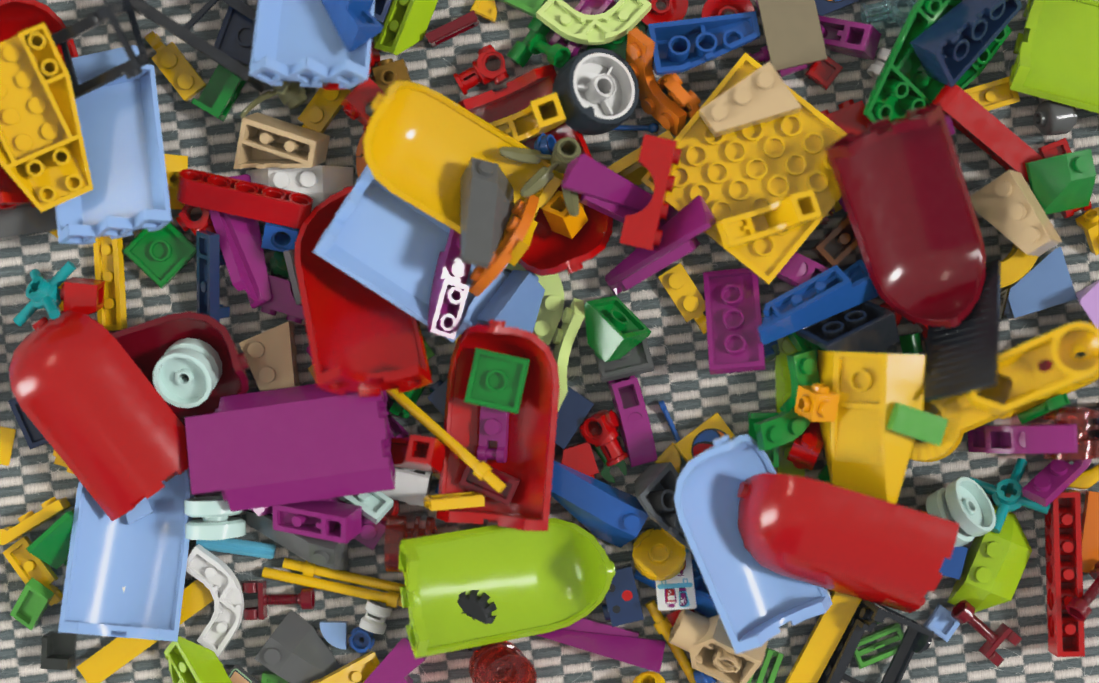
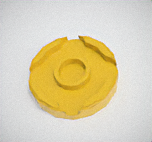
[632,528,686,581]

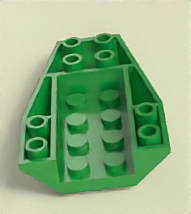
[863,0,1012,122]

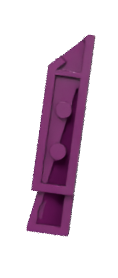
[561,154,678,229]
[209,174,272,309]
[537,617,666,673]
[363,638,427,683]

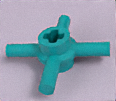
[13,261,76,327]
[970,458,1051,533]

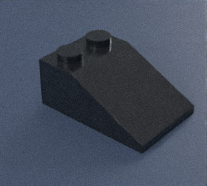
[795,301,899,353]

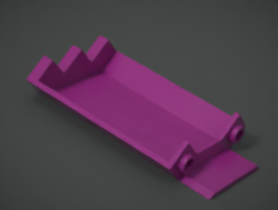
[185,384,396,512]

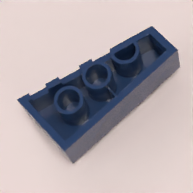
[910,0,1023,87]

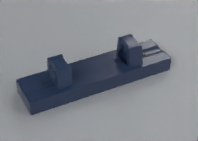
[196,230,230,323]

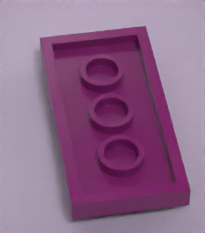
[703,268,766,375]

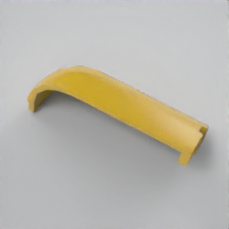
[364,81,563,266]

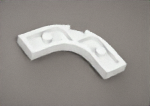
[186,544,244,657]

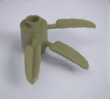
[240,81,308,119]
[499,137,581,216]

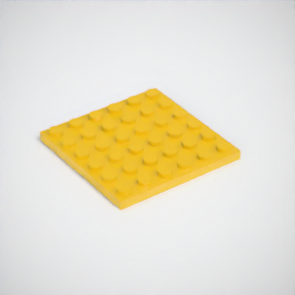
[641,53,847,285]

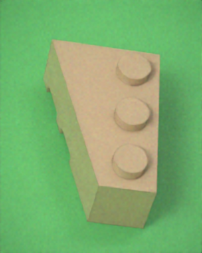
[970,170,1062,256]

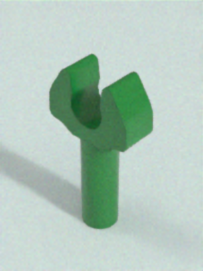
[1018,393,1070,424]
[590,443,627,483]

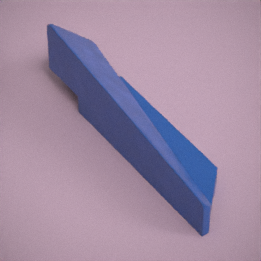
[321,0,383,52]
[758,259,878,345]

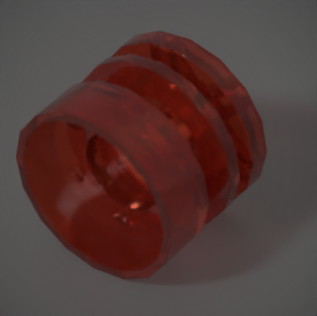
[1041,406,1099,460]
[384,515,439,573]
[469,641,537,683]

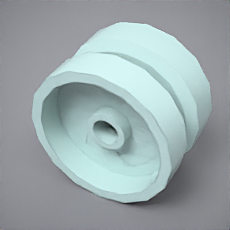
[153,338,222,408]
[926,477,996,547]
[184,495,246,541]

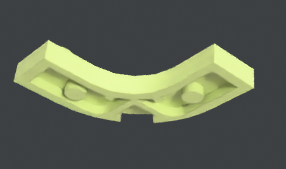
[536,0,652,45]
[506,262,564,346]
[553,298,585,411]

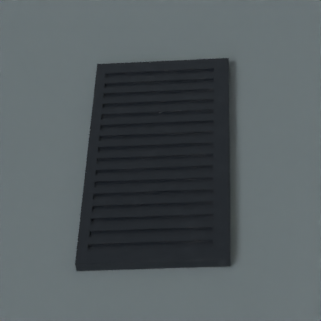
[924,259,1001,402]

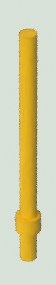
[386,389,506,493]
[282,557,405,592]
[262,567,408,609]
[645,599,696,683]

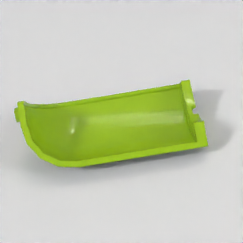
[1009,0,1099,113]
[399,518,615,659]

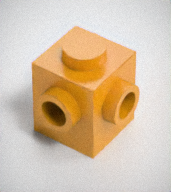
[542,190,588,239]
[794,383,840,422]

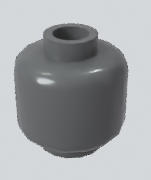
[1033,100,1078,135]

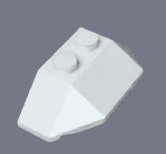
[246,165,354,212]

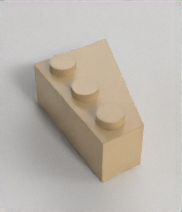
[699,62,801,137]
[233,112,330,169]
[239,321,300,391]

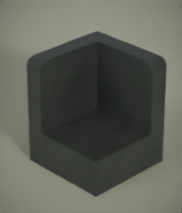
[40,632,77,670]

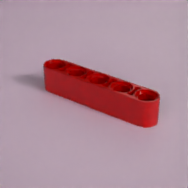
[930,84,1044,185]
[176,169,313,229]

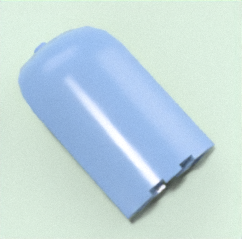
[674,434,833,654]
[58,468,194,642]

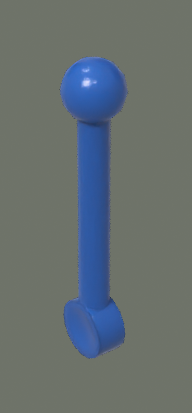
[611,123,659,134]
[658,400,680,442]

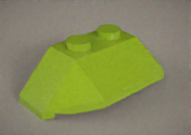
[373,0,438,55]
[947,505,1032,613]
[164,636,232,683]

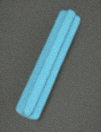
[196,538,276,559]

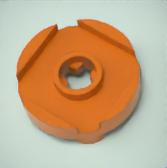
[657,73,701,120]

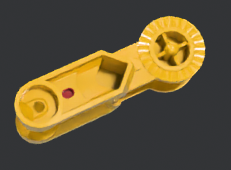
[910,322,1099,462]

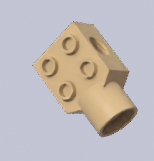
[669,609,768,683]

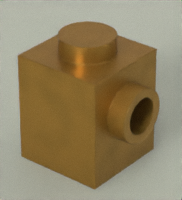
[370,58,411,93]

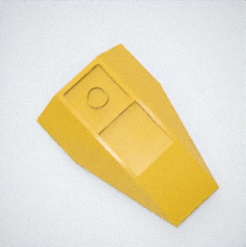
[0,23,93,212]
[817,350,926,504]

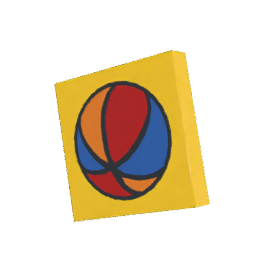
[674,412,735,463]

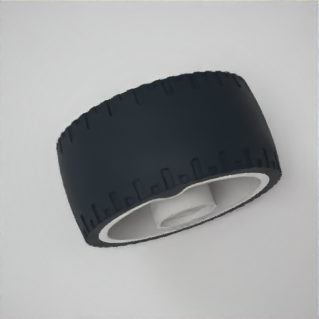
[552,48,639,136]

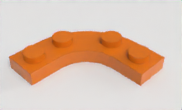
[626,27,687,137]
[469,194,540,297]

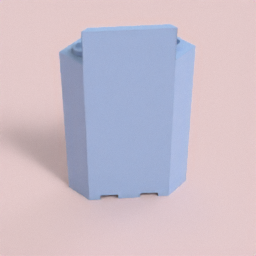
[249,0,375,89]
[55,45,172,245]
[313,164,510,342]

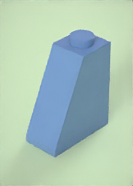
[1004,247,1077,319]
[477,270,545,333]

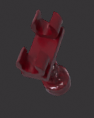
[1066,561,1099,621]
[242,580,315,620]
[951,600,1022,667]

